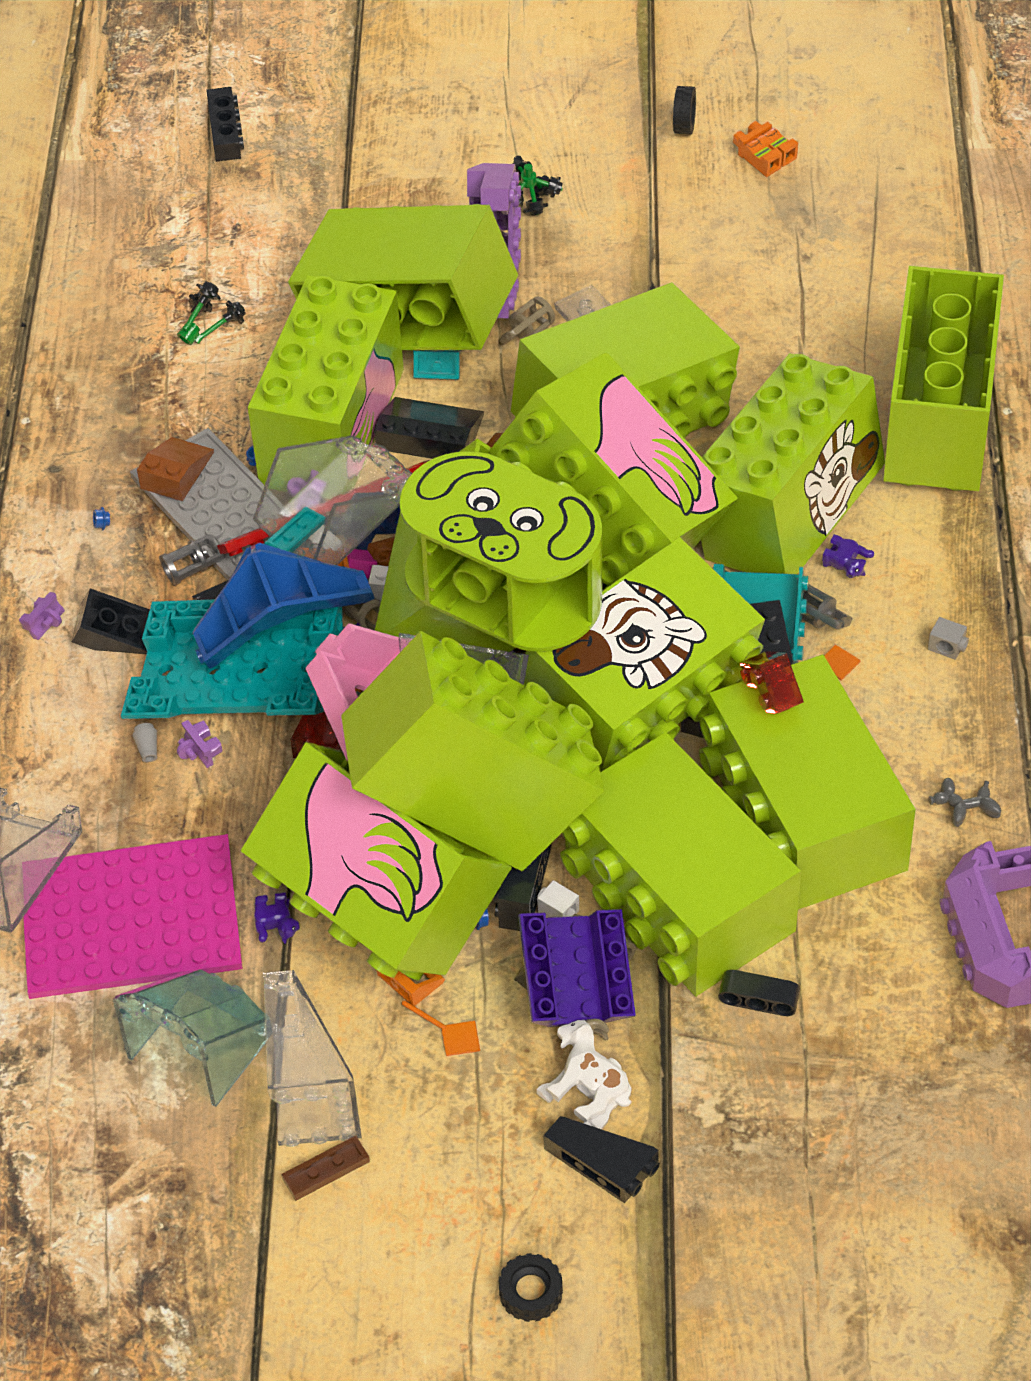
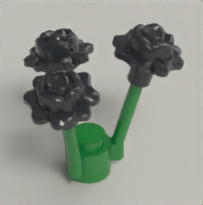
[177,281,246,345]

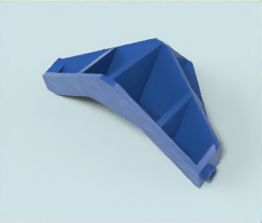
[192,543,375,669]

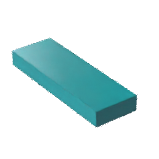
[265,506,326,553]

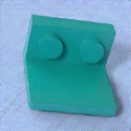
[414,350,462,379]

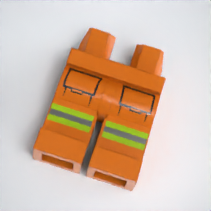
[733,121,798,177]

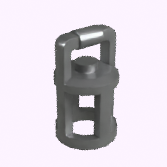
[159,534,225,586]
[802,584,853,629]

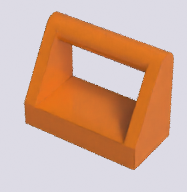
[377,971,445,1006]

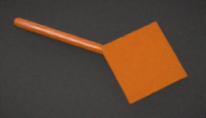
[824,644,861,681]
[402,1000,480,1056]

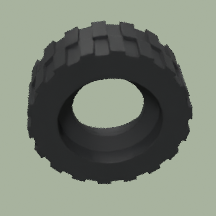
[673,86,696,135]
[498,1253,563,1322]

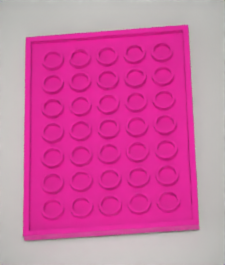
[21,834,243,999]

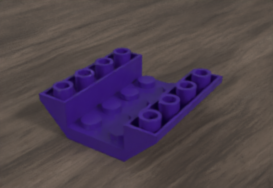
[518,909,636,1027]

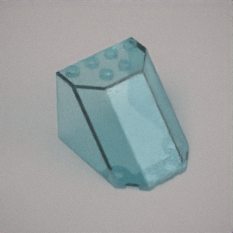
[113,969,273,1107]

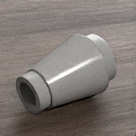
[132,723,157,762]

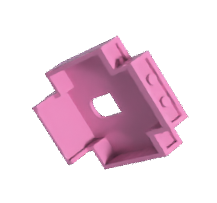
[306,623,408,761]

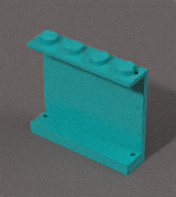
[713,564,809,664]

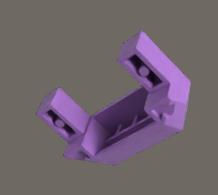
[467,163,521,318]
[940,841,1031,1008]

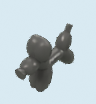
[929,778,1002,827]

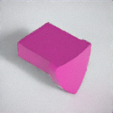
[345,548,377,579]

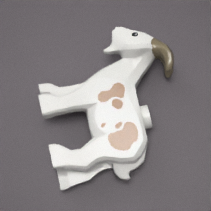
[537,1019,632,1129]

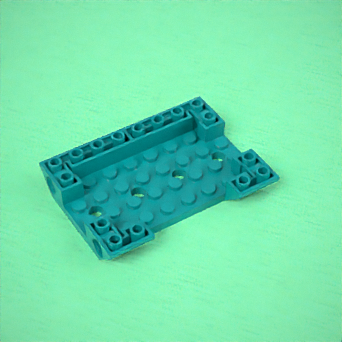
[121,599,343,719]

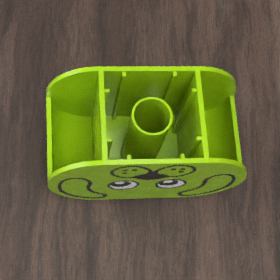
[400,451,602,652]

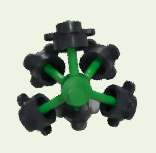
[512,155,563,215]

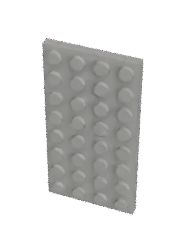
[130,428,306,580]

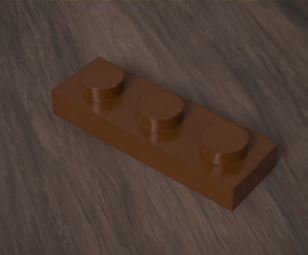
[282,1135,370,1201]

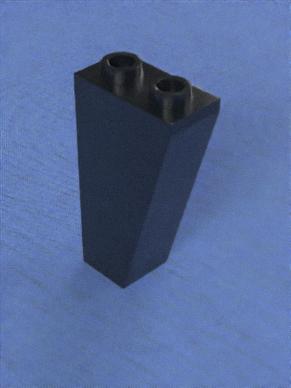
[543,1116,660,1204]

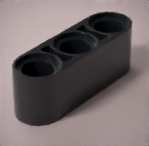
[718,970,801,1017]

